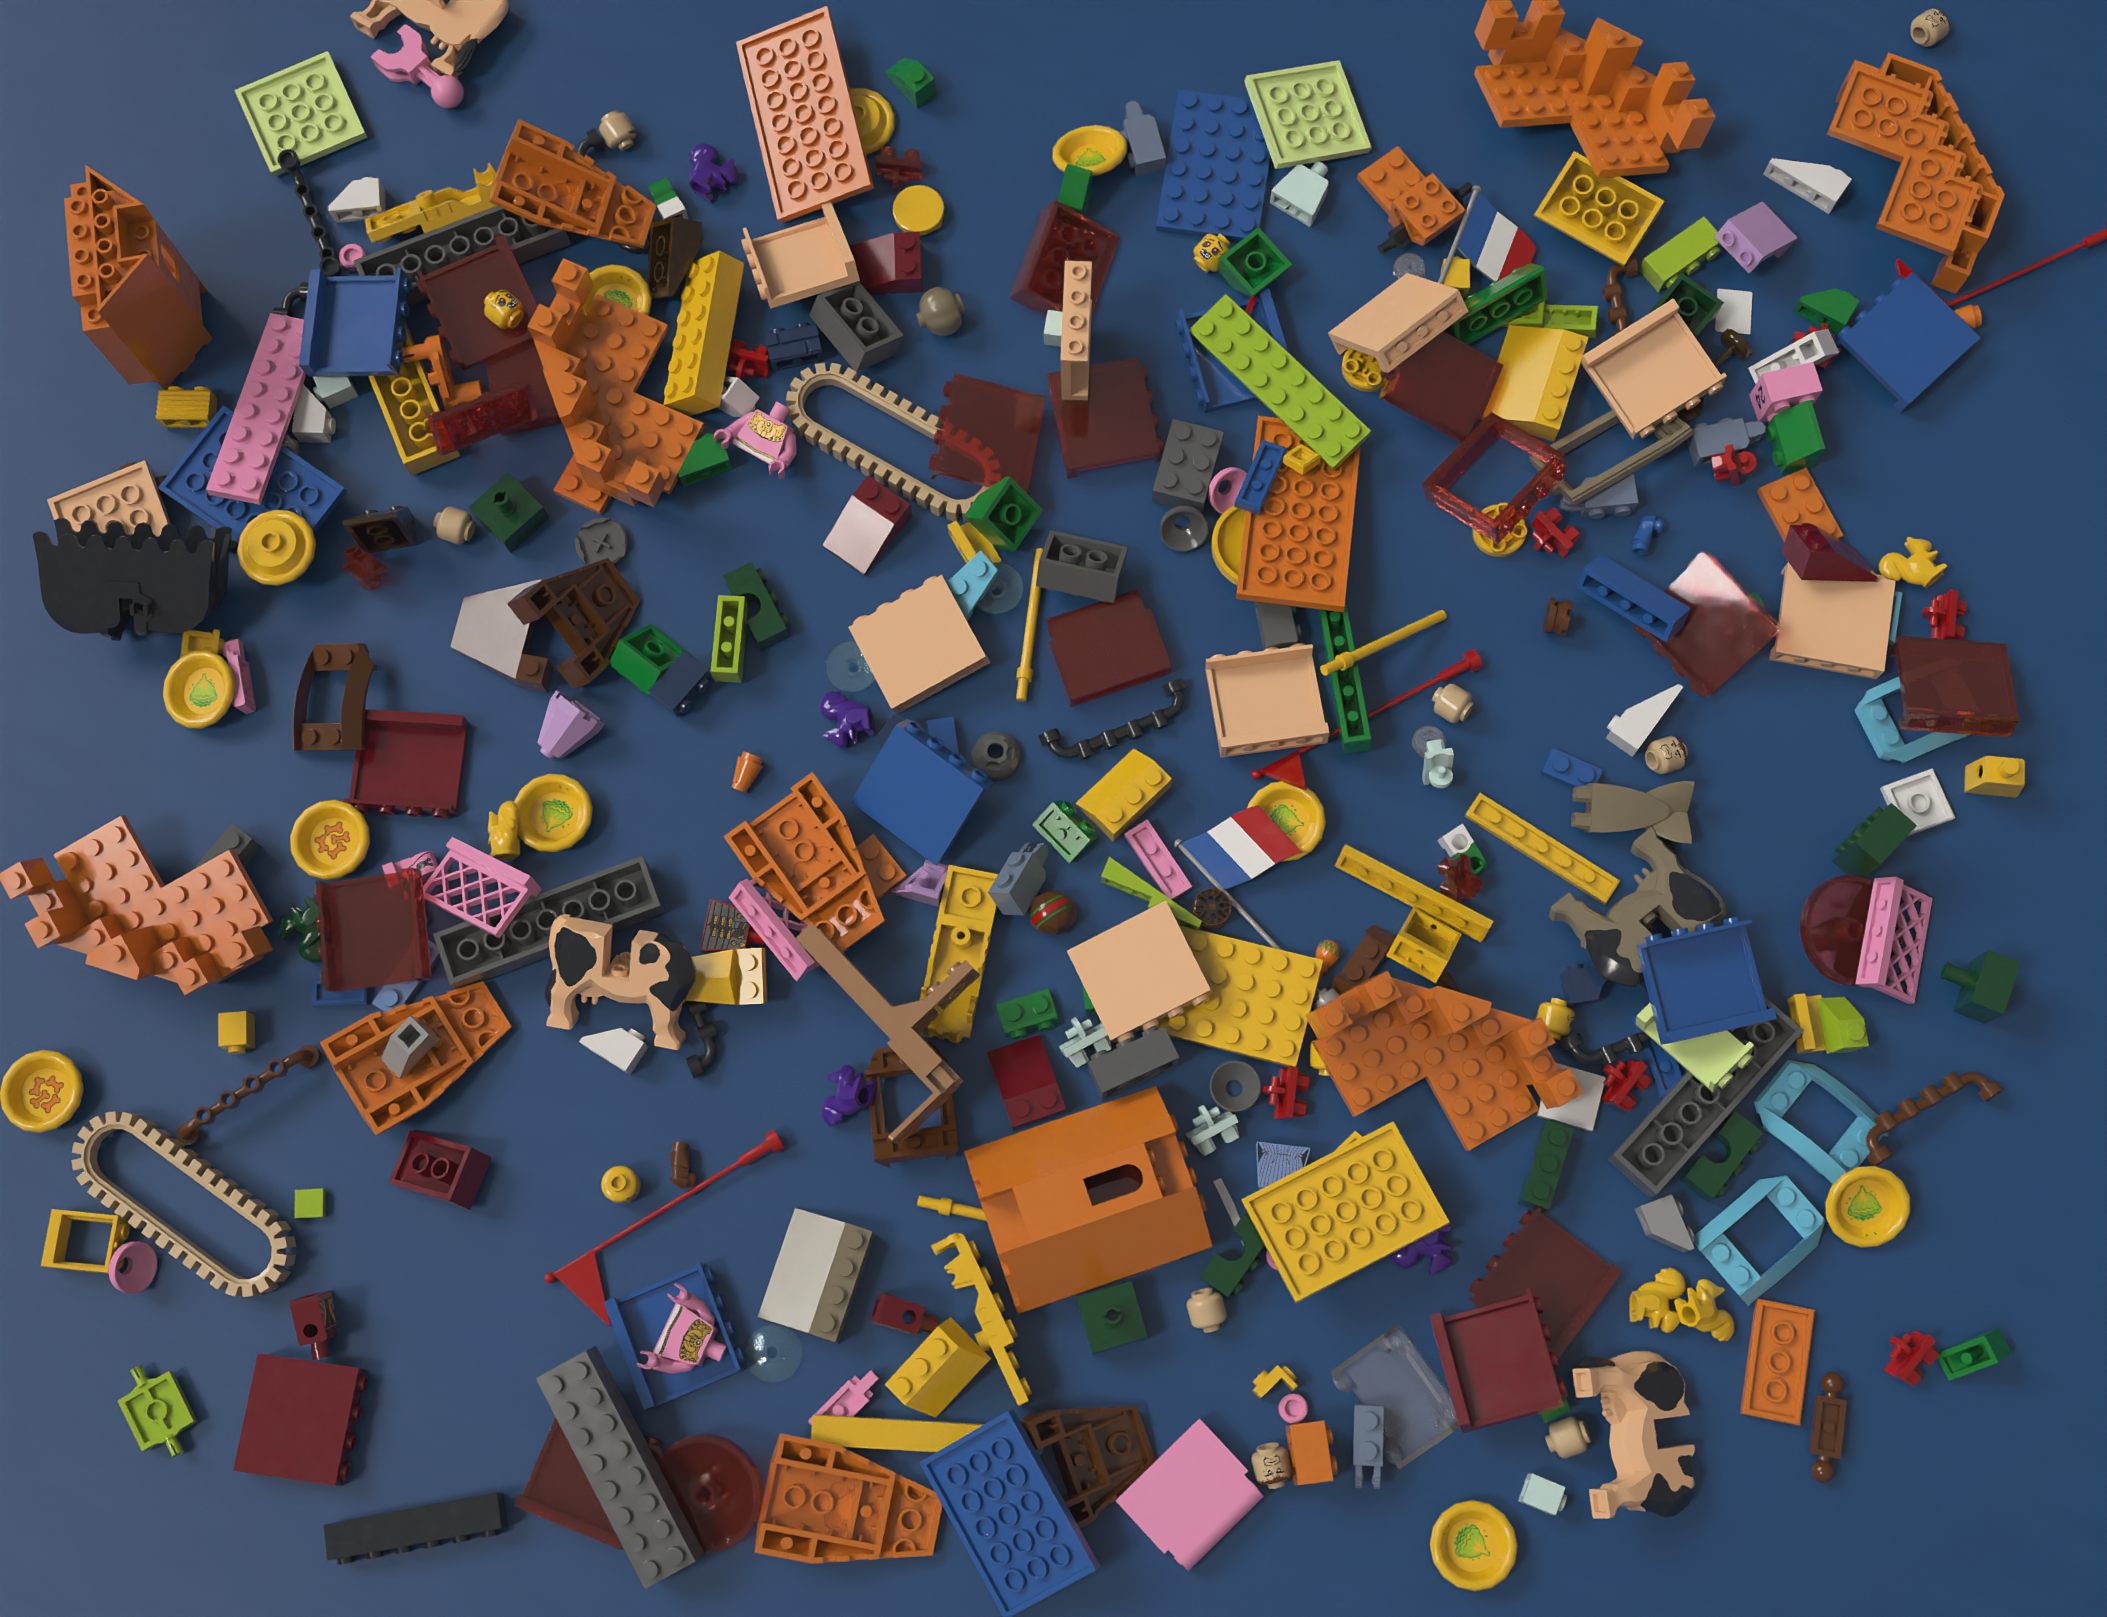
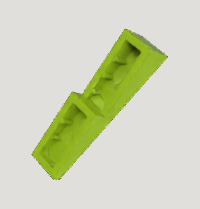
[1501,301,1599,339]
[1101,857,1202,930]

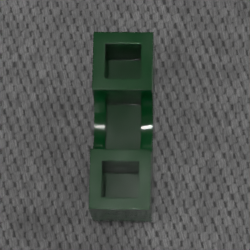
[723,562,791,651]
[1680,1111,1763,1201]
[1517,1119,1574,1213]
[1199,1211,1266,1299]

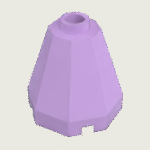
[537,690,605,760]

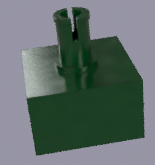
[469,472,549,553]
[1940,950,2021,1024]
[1077,1281,1148,1355]

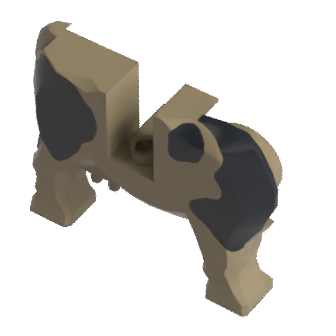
[1549,827,1727,987]

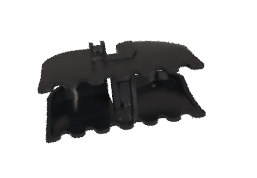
[33,518,232,641]

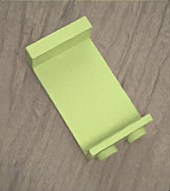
[1636,1003,1754,1092]

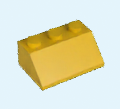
[1075,749,1172,842]
[885,1317,991,1418]

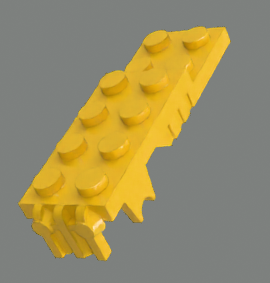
[365,163,497,243]
[919,865,999,1043]
[931,1233,1032,1407]

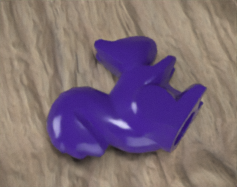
[689,143,737,203]
[819,691,875,748]
[821,1065,877,1126]
[1389,1225,1453,1276]

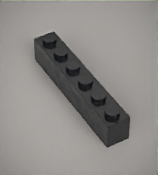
[324,1492,508,1565]

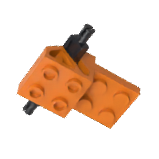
[1357,146,1473,255]

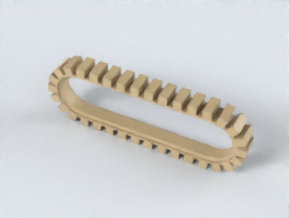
[786,363,1001,522]
[71,1111,296,1297]

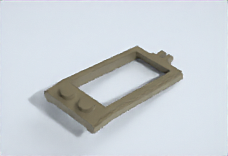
[1529,410,1693,506]

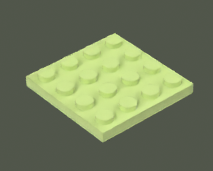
[234,51,367,177]
[1244,60,1372,169]

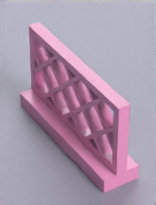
[418,837,542,938]
[1856,877,1933,1004]
[729,879,847,982]

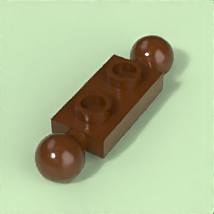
[1808,1372,1847,1483]

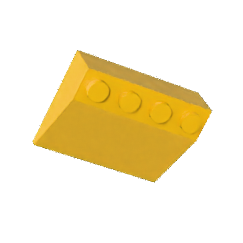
[1534,151,1664,266]
[1479,325,1589,442]

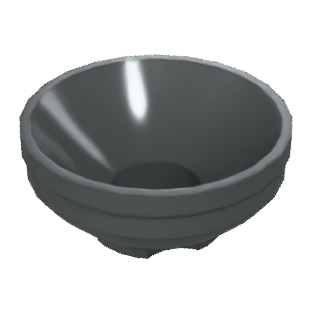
[1159,506,1208,552]
[972,731,1021,780]
[1209,1061,1261,1112]

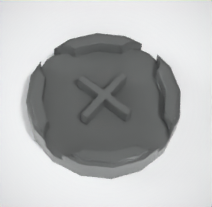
[575,518,629,566]

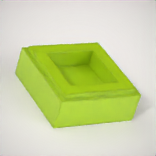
[295,1188,326,1219]

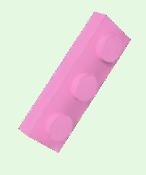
[1124,819,1192,901]

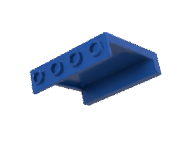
[299,268,412,377]
[1835,272,1981,413]
[1175,288,1289,413]
[851,719,994,866]
[1636,916,1777,1045]
[604,1261,746,1411]

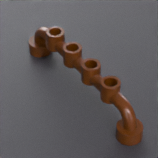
[1602,255,1638,337]
[176,1045,322,1147]
[1866,1072,2004,1166]

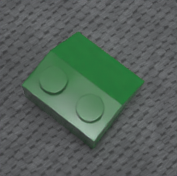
[1218,227,1292,298]
[1766,400,1825,474]
[964,476,1043,552]
[609,624,691,695]

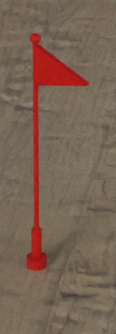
[1895,224,2107,307]
[1251,649,1483,790]
[544,1129,785,1326]

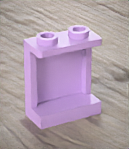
[1715,201,1797,273]

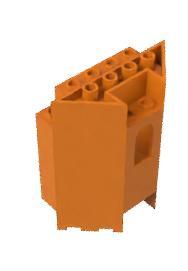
[64,165,213,390]
[964,1086,1213,1314]

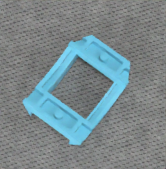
[1854,658,1987,764]
[1754,1060,1889,1185]
[1694,1176,1826,1306]

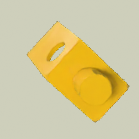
[1964,756,2025,798]

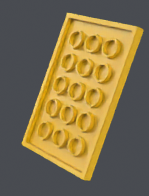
[1141,925,1324,1067]
[1241,1121,1450,1303]

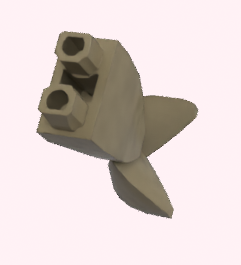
[1571,781,1695,844]

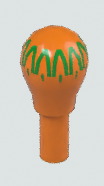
[1315,940,1341,984]

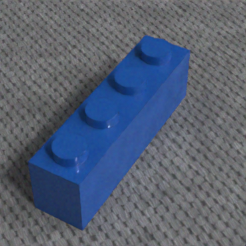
[1576,554,1691,642]

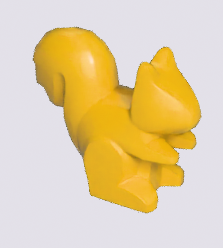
[1878,537,1948,589]
[488,800,520,861]
[1629,1267,1686,1333]
[1674,1279,1734,1341]

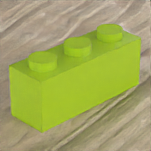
[1639,217,1721,293]
[711,595,749,683]

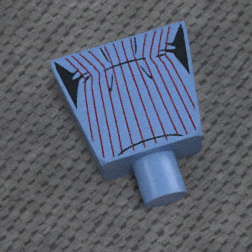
[1256,1142,1312,1190]

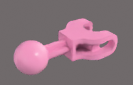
[371,24,464,109]

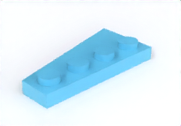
[946,551,1000,621]

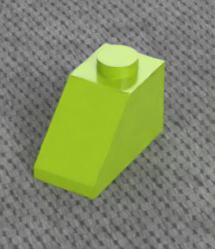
[1817,997,1869,1054]

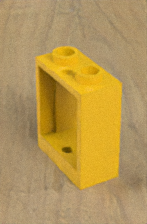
[1386,907,1462,983]
[41,1209,130,1274]

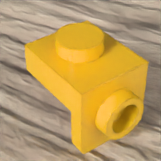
[180,629,224,657]
[1252,1365,1298,1399]

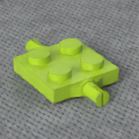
[117,1365,198,1458]

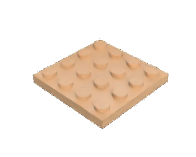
[47,460,171,536]

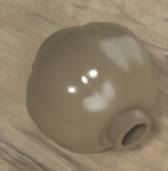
[916,287,966,336]

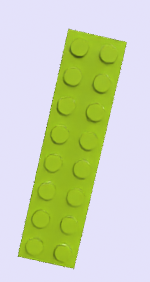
[1189,294,1372,471]

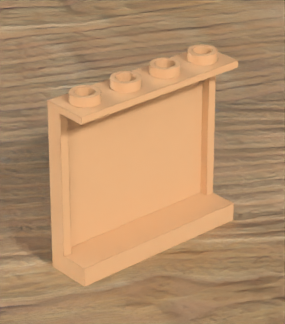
[741,202,860,309]
[1060,261,1092,400]
[1328,273,1469,373]
[1581,298,1727,440]
[1769,562,1895,679]
[848,575,990,715]
[1205,643,1329,758]
[1067,901,1213,1043]

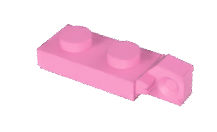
[223,639,256,714]
[808,1370,880,1425]

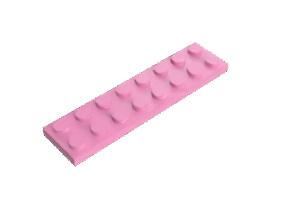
[206,313,307,505]

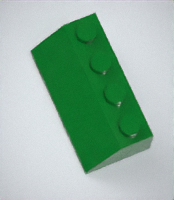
[1444,263,1548,350]

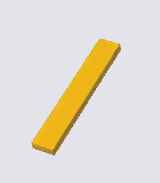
[1464,793,1620,905]
[1335,844,1493,943]
[811,1414,984,1452]

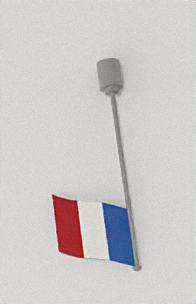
[1383,185,1536,403]
[1174,806,1339,1009]

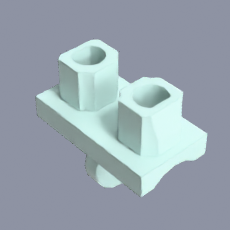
[1422,739,1454,788]
[1059,1017,1112,1067]
[1185,1105,1240,1156]

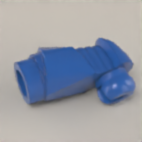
[1631,515,1664,556]

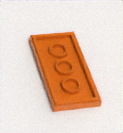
[1740,1299,1815,1426]

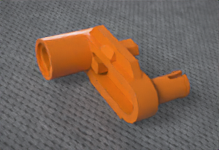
[402,335,486,413]

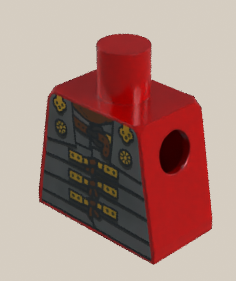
[700,899,766,955]

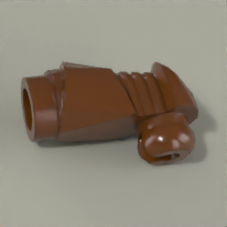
[669,1142,697,1189]

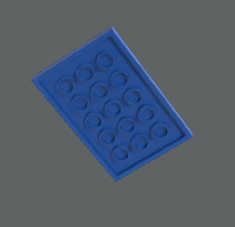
[1156,89,1270,242]
[158,405,348,544]
[919,1408,1101,1617]

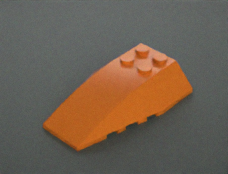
[489,119,656,248]
[723,772,885,952]
[320,981,512,1137]
[755,1433,942,1564]

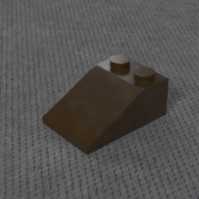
[647,217,703,300]
[343,506,417,554]

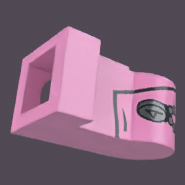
[382,851,438,894]

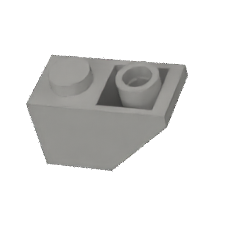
[381,1015,441,1079]
[1635,1194,1695,1253]

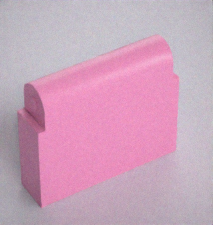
[1115,1418,1264,1571]

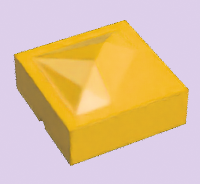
[1283,444,1321,475]

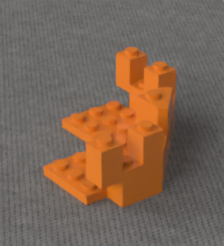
[1474,0,1716,178]
[1826,52,2005,294]
[527,258,705,507]
[0,815,273,995]
[1305,971,1584,1151]

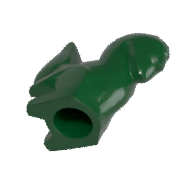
[279,896,332,963]

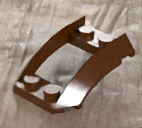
[292,643,377,751]
[1331,925,1461,995]
[864,1041,959,1168]

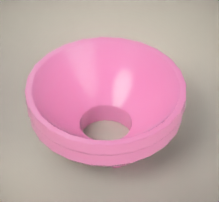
[1208,467,1247,514]
[109,1242,157,1294]

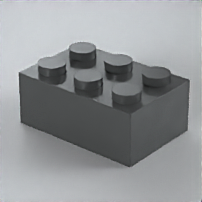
[809,281,904,372]
[1152,419,1224,514]
[1036,530,1128,603]
[1088,1026,1179,1101]

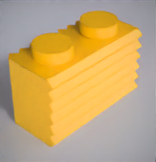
[155,386,218,428]

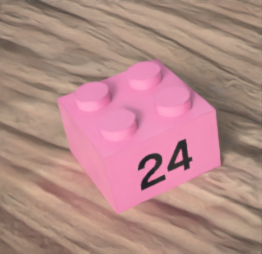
[1749,362,1823,423]

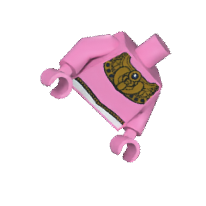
[713,401,797,479]
[637,1283,727,1374]

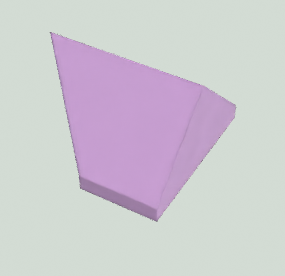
[888,860,948,907]

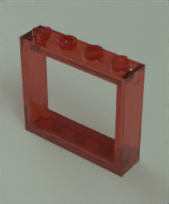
[1422,412,1568,544]

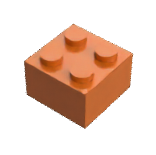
[1285,1420,1337,1485]

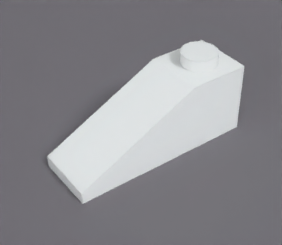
[1763,158,1852,214]
[1748,329,1839,384]
[1606,684,1683,757]

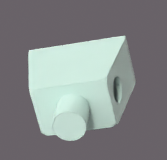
[1270,161,1329,227]

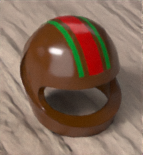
[1028,891,1077,936]

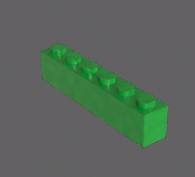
[1317,599,1371,755]

